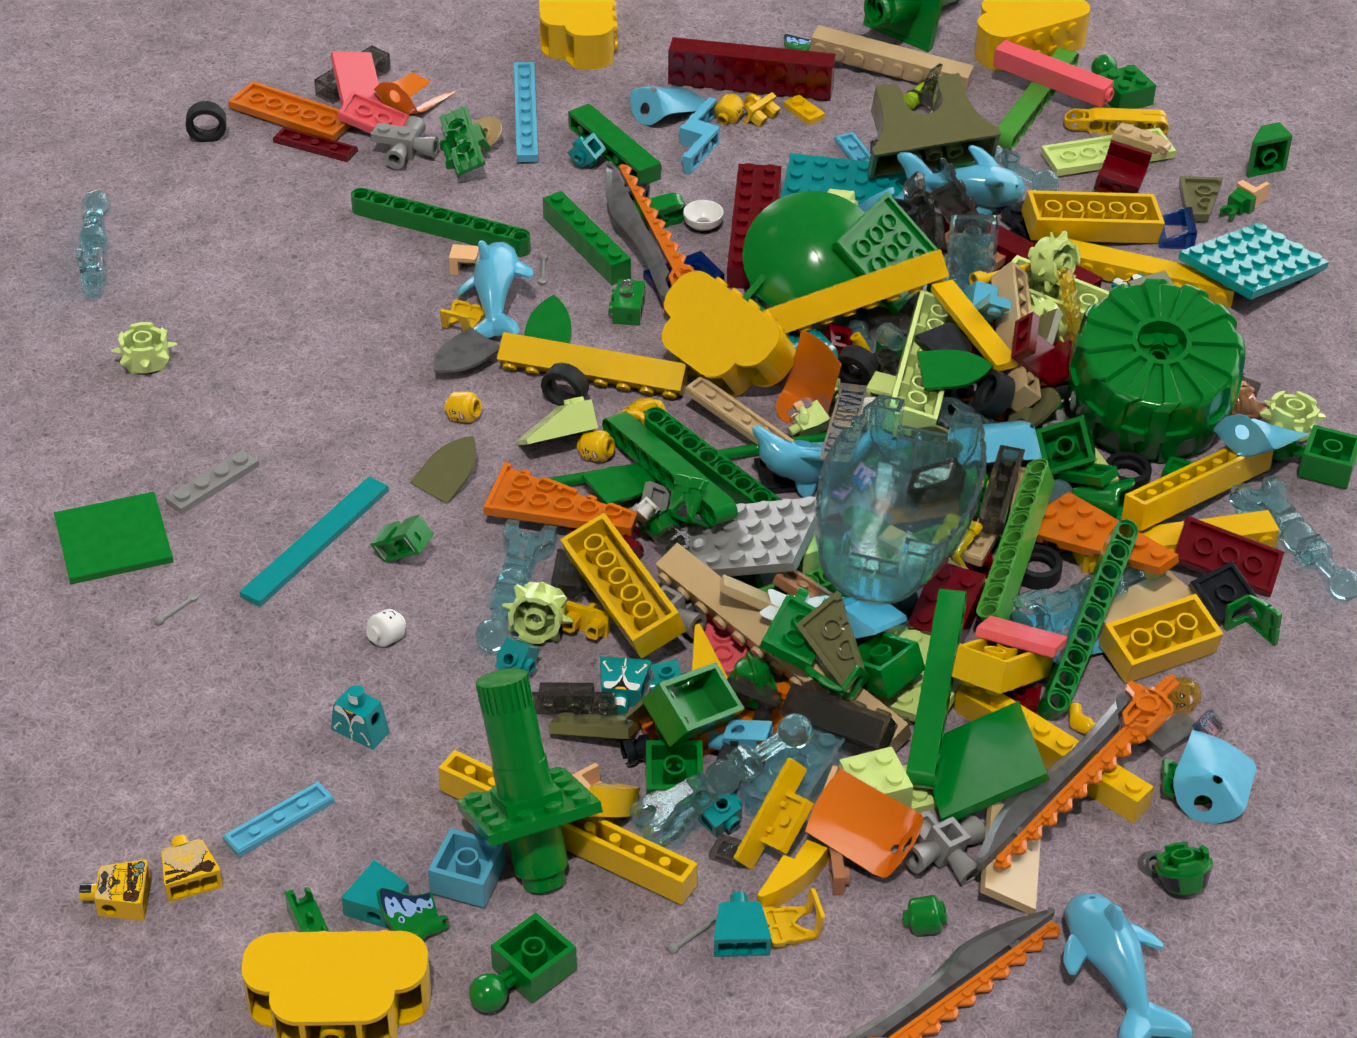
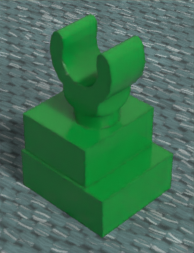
[1219,188,1256,221]

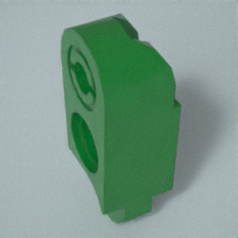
[633,193,686,230]

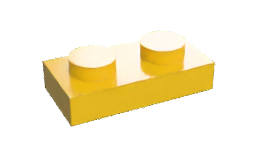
[783,95,825,125]

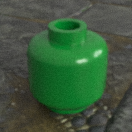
[903,895,948,936]

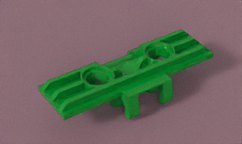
[439,105,490,176]

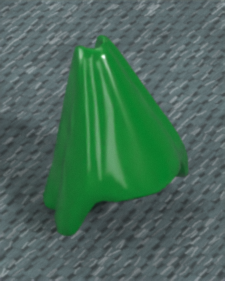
[1072,477,1135,521]

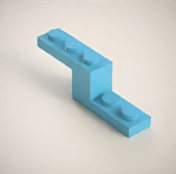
[678,97,720,175]
[962,281,1012,324]

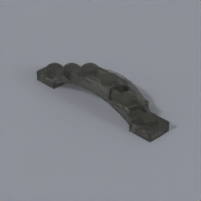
[903,171,947,285]

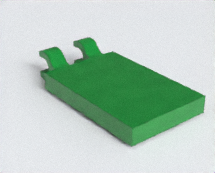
[759,586,826,670]

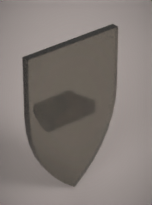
[865,306,911,339]

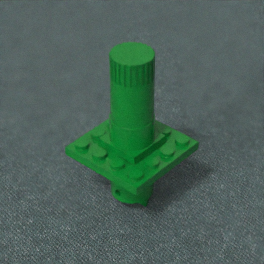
[863,0,960,52]
[456,668,603,893]

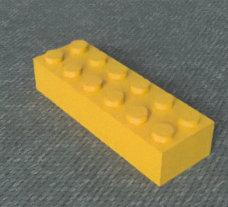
[1021,190,1165,243]
[560,513,686,659]

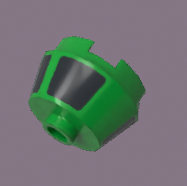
[1154,842,1213,895]

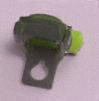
[904,63,943,112]

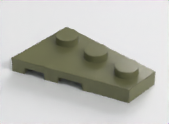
[1179,176,1223,222]
[796,590,866,687]
[549,712,644,739]

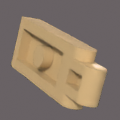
[1112,123,1172,154]

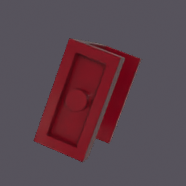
[1094,140,1152,193]
[1011,311,1072,388]

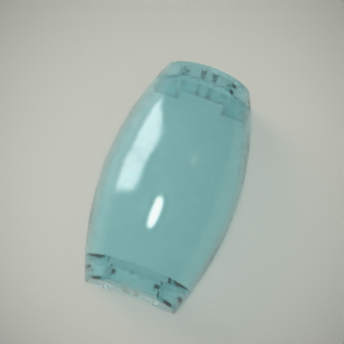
[815,394,987,605]

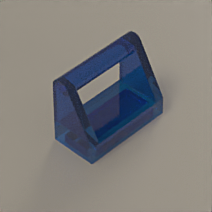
[1158,207,1197,249]

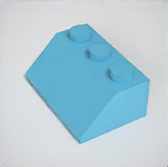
[843,592,907,639]

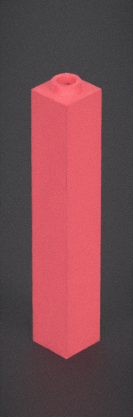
[993,40,1114,108]

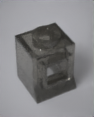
[872,347,901,376]

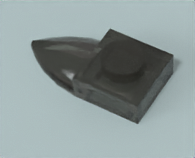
[653,523,690,552]

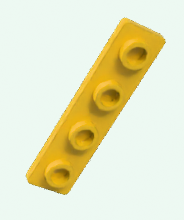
[733,757,814,869]

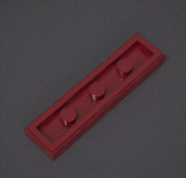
[273,127,358,163]

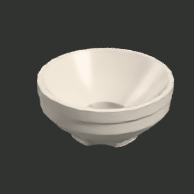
[683,200,724,231]

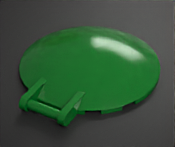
[743,191,864,311]

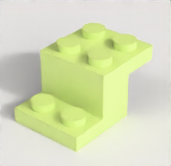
[839,746,937,813]

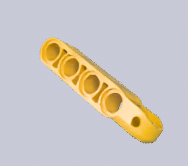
[1064,108,1169,135]

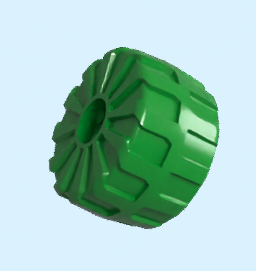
[1068,278,1246,463]

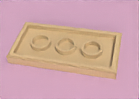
[1101,570,1193,629]
[980,802,1041,914]

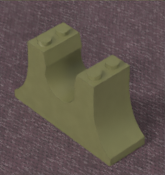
[867,73,1001,179]

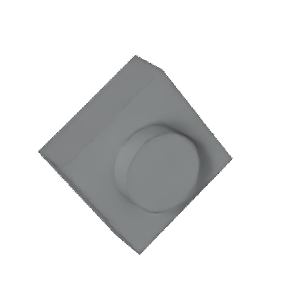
[641,481,671,513]

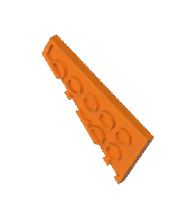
[483,462,638,536]
[1036,491,1179,575]

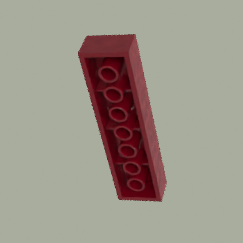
[668,37,836,101]
[726,163,782,289]

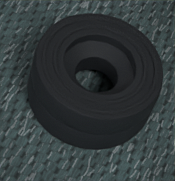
[838,345,879,386]

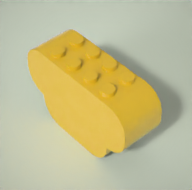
[539,0,618,69]
[974,0,1090,71]
[662,271,796,397]
[241,930,431,1038]

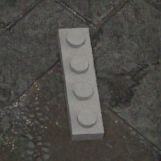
[165,450,259,514]

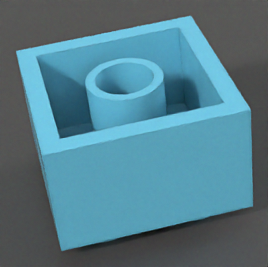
[428,828,506,908]

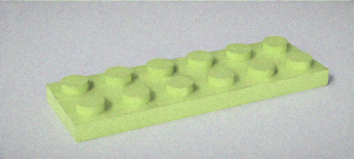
[1041,128,1176,177]

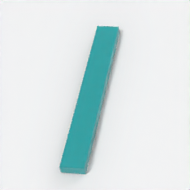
[239,476,389,607]

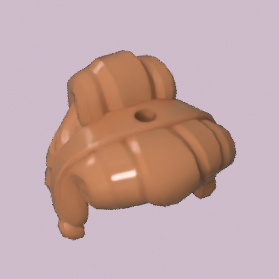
[1231,381,1269,420]

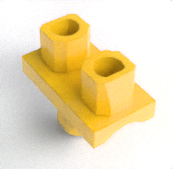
[742,92,781,127]
[562,601,611,640]

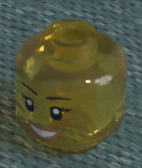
[1167,677,1201,714]

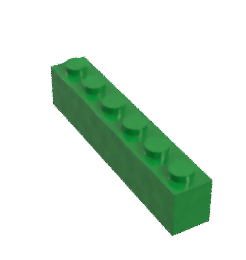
[568,103,662,184]
[543,191,631,286]

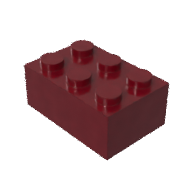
[907,559,986,644]

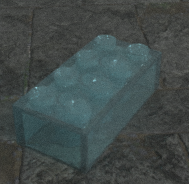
[945,215,999,291]
[745,720,845,818]

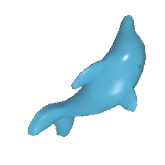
[895,145,1025,218]
[456,240,533,338]
[752,424,913,498]
[1063,893,1193,1038]

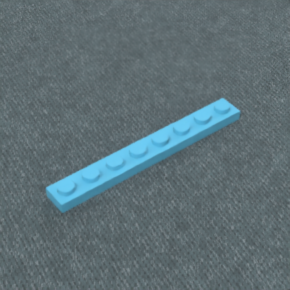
[514,62,538,162]

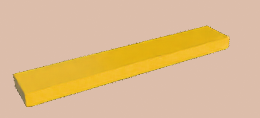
[931,279,1018,371]

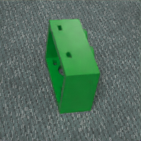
[641,662,745,747]

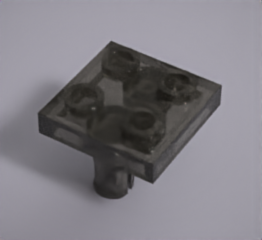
[727,675,788,721]

